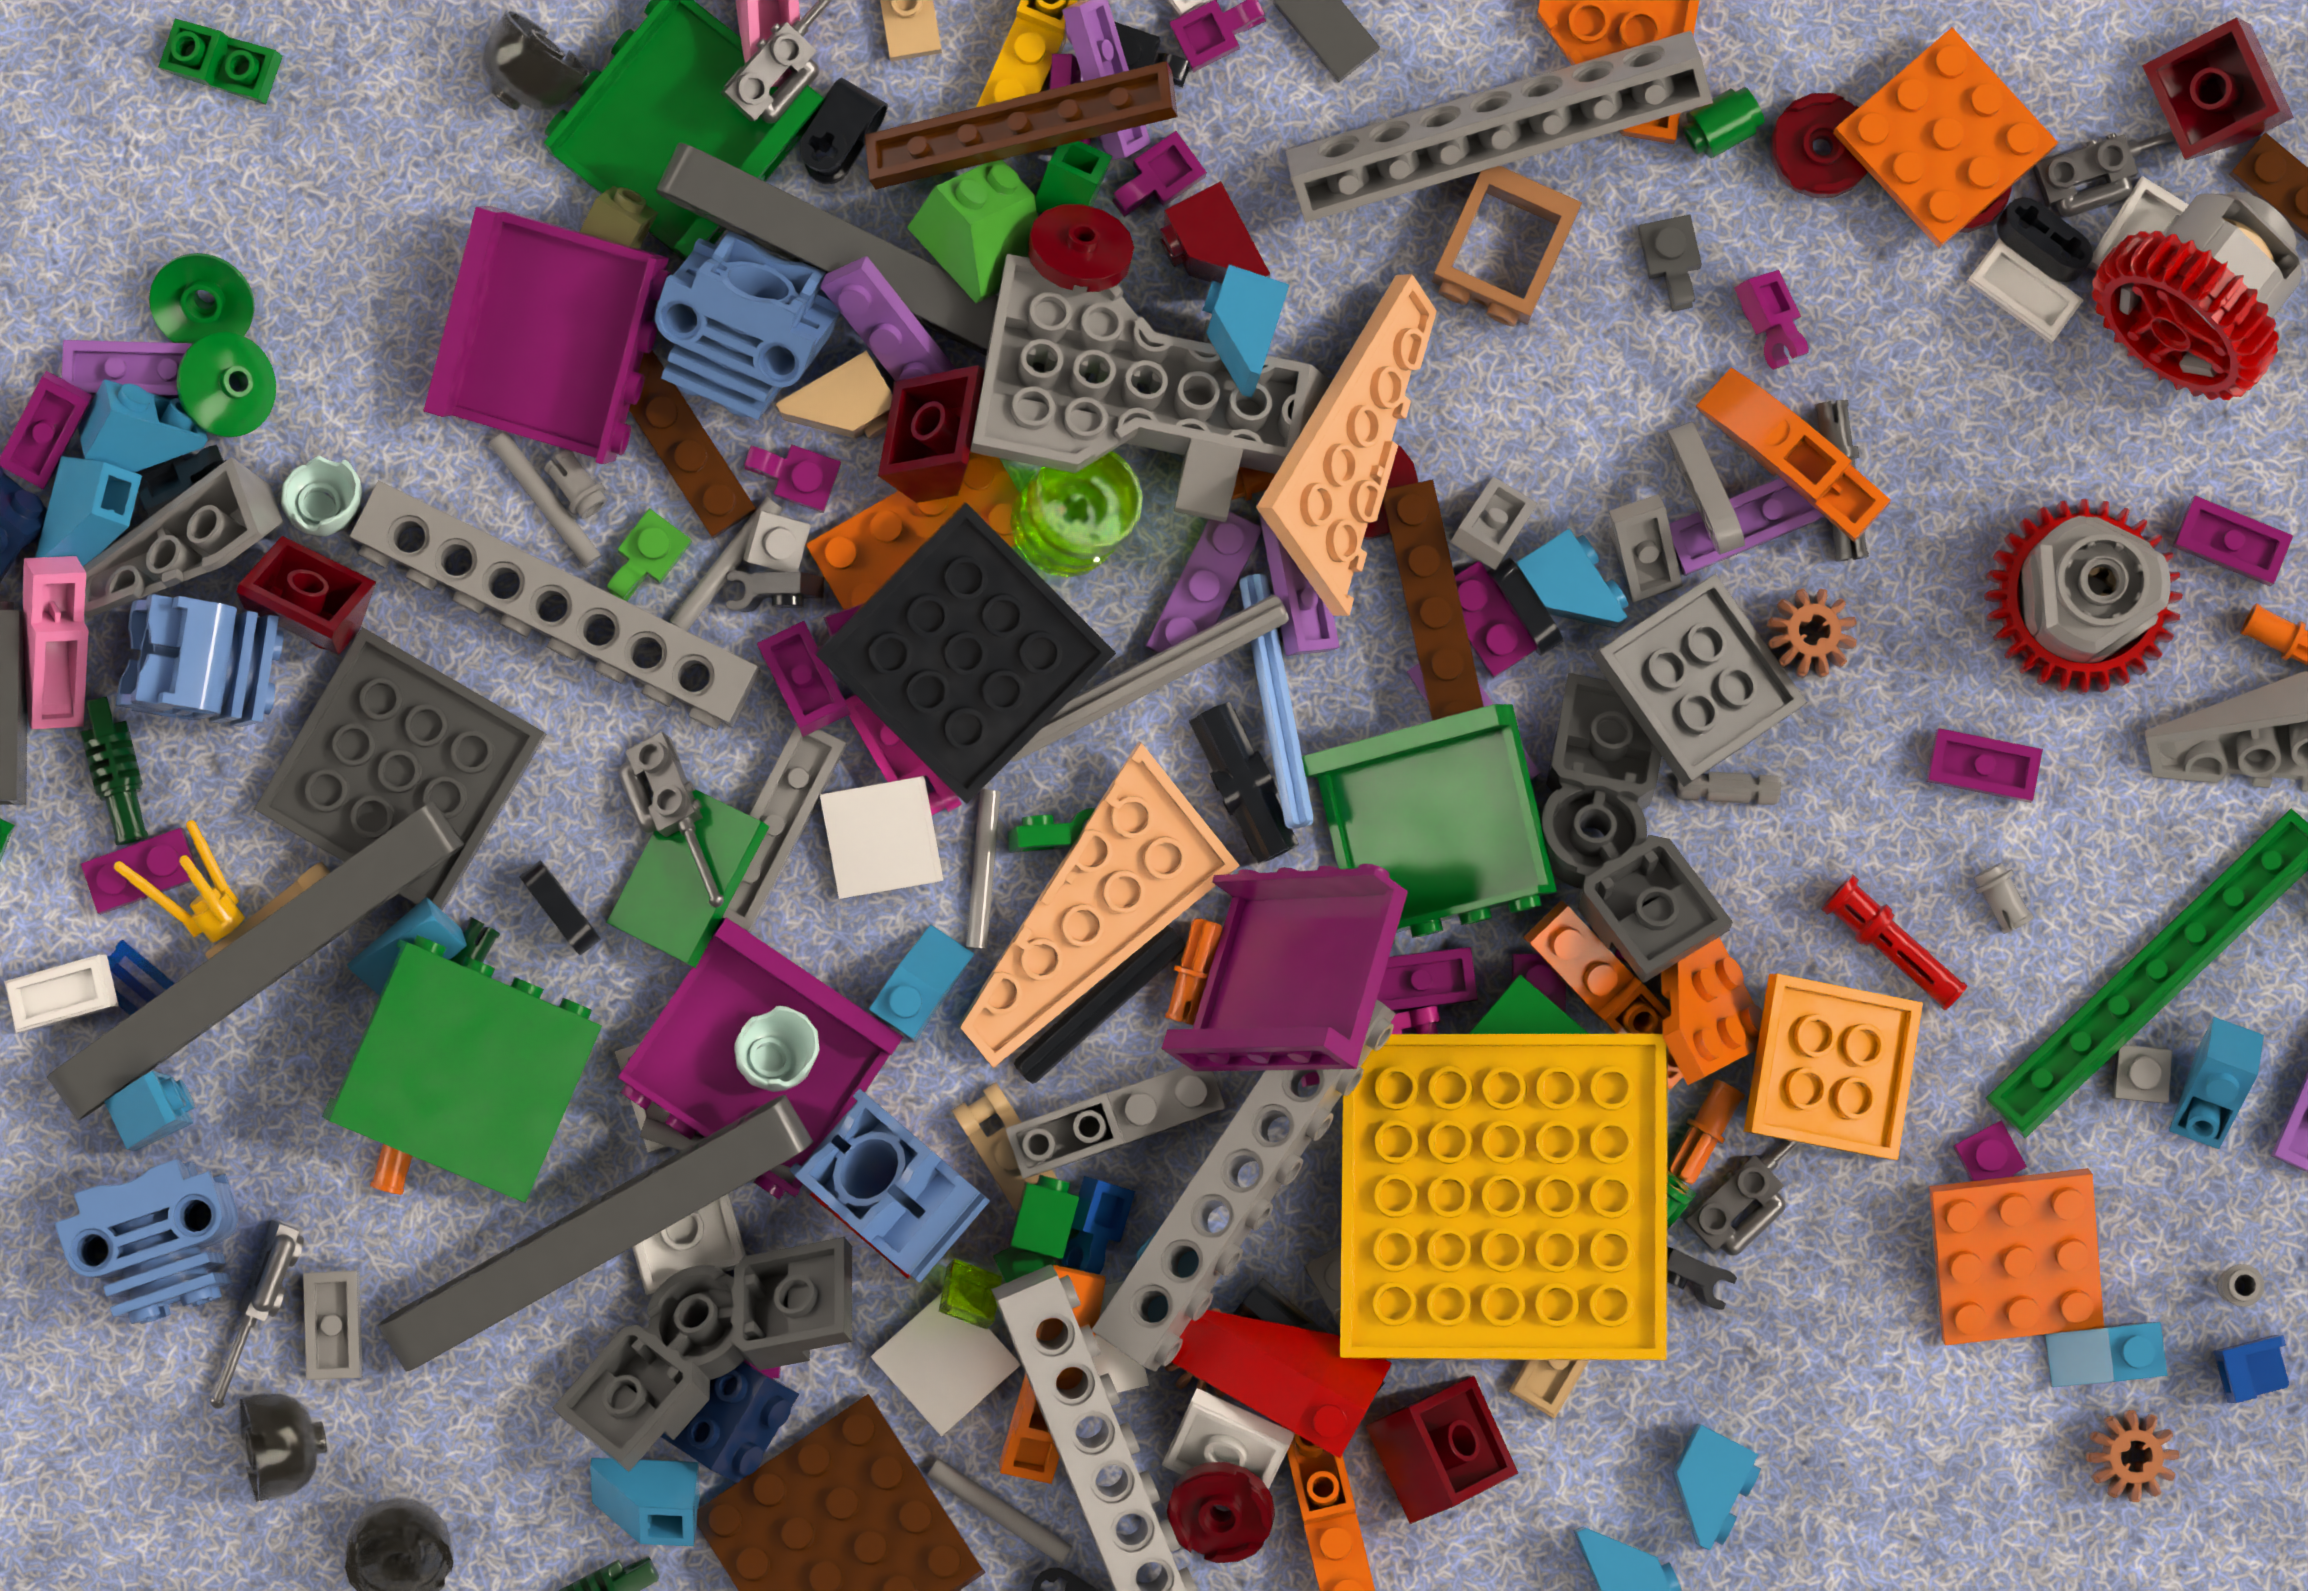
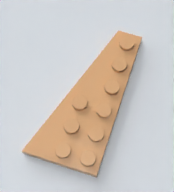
[1256,274,1437,616]
[958,741,1240,1068]

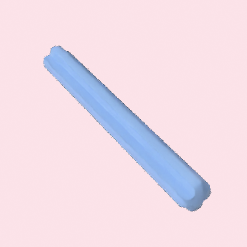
[1239,574,1313,829]

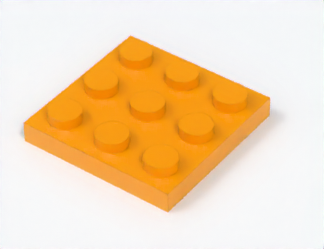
[1743,973,1923,1160]

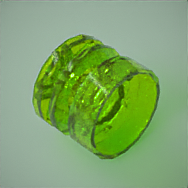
[1010,451,1143,578]

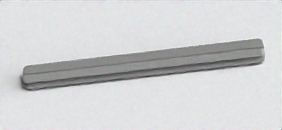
[1011,595,1289,762]

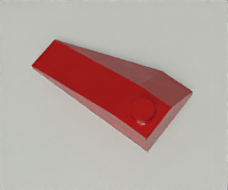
[1171,1310,1392,1458]

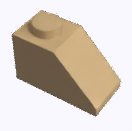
[775,350,893,439]

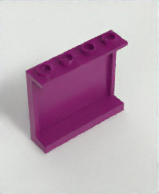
[423,206,671,464]
[1161,864,1408,1071]
[617,917,904,1200]

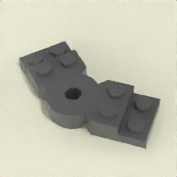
[1540,673,1733,983]
[552,1237,852,1472]

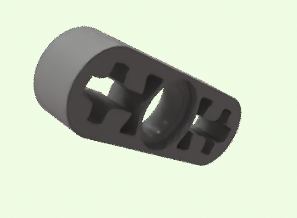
[1667,421,1745,555]

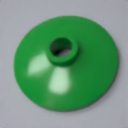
[149,253,255,343]
[177,332,276,438]

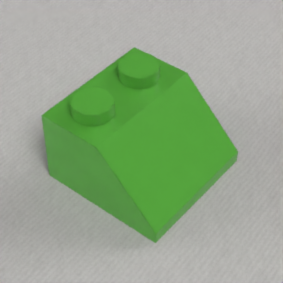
[907,159,1038,303]

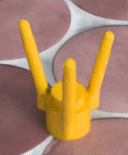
[114,820,245,943]

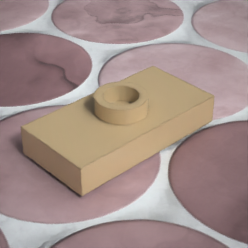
[880,0,942,62]

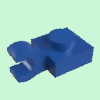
[1062,1176,1135,1274]

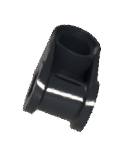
[800,77,888,184]

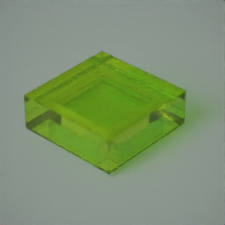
[938,1259,1002,1329]

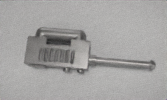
[720,0,832,123]
[2032,131,2176,217]
[618,731,724,907]
[1684,1140,1798,1256]
[210,1219,304,1409]

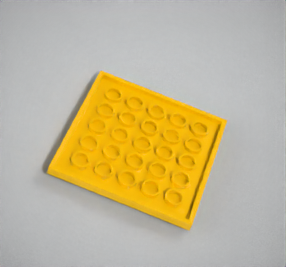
[1340,1034,1668,1361]

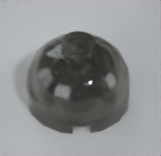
[483,11,590,111]
[239,1393,327,1502]
[345,1497,454,1591]

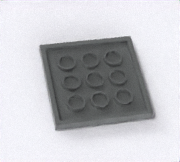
[254,627,547,910]

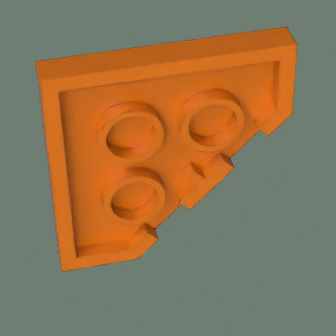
[1537,0,1699,144]
[1661,937,1763,1085]

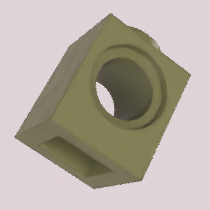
[579,186,658,249]

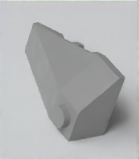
[83,457,283,618]
[2145,671,2308,791]

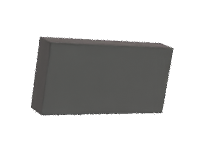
[1273,0,1380,82]

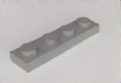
[722,724,847,933]

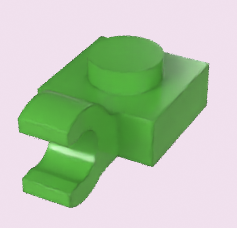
[607,508,692,602]

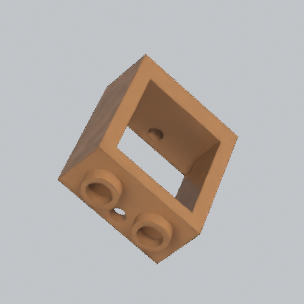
[1432,166,1582,327]

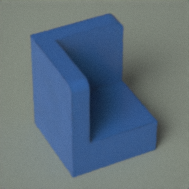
[2213,1335,2289,1403]

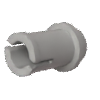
[544,450,608,519]
[1974,862,2034,934]
[2217,1264,2265,1307]

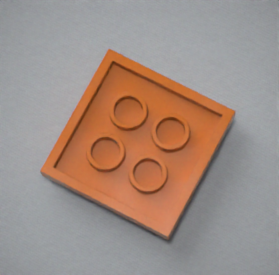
[1833,27,2059,249]
[1929,1168,2104,1346]

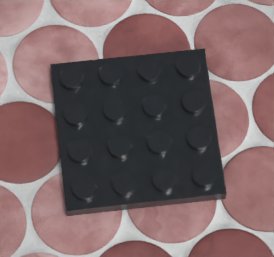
[814,502,1116,804]

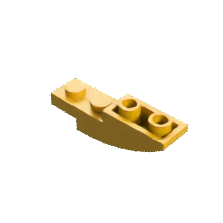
[976,0,1081,107]

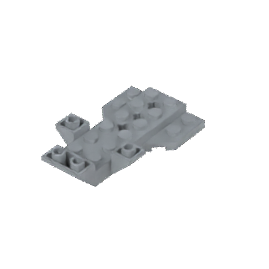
[970,254,1332,522]

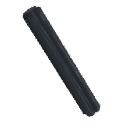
[1014,925,1186,1084]

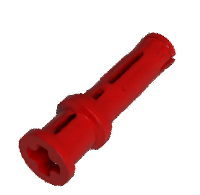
[1821,874,1968,1011]

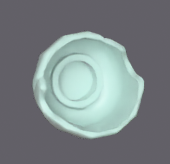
[281,456,362,537]
[734,1006,820,1092]

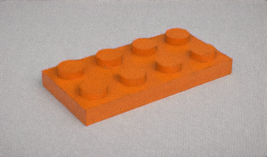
[805,452,1041,610]

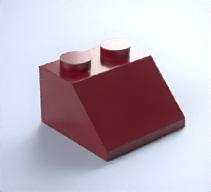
[2142,17,2294,160]
[1160,181,1270,283]
[878,365,985,503]
[236,536,376,655]
[1366,1376,1518,1524]

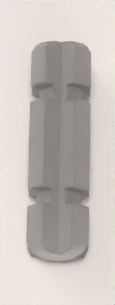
[1676,771,1781,805]

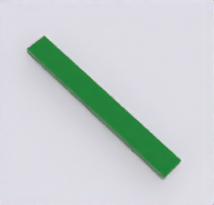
[1986,808,2308,1138]

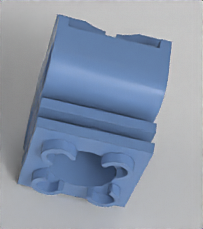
[655,231,840,420]
[116,594,284,727]
[789,1088,990,1283]
[54,1159,238,1324]

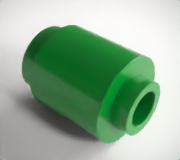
[1682,87,1765,159]

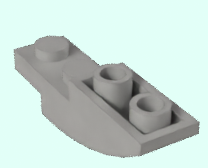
[1005,1065,1226,1179]

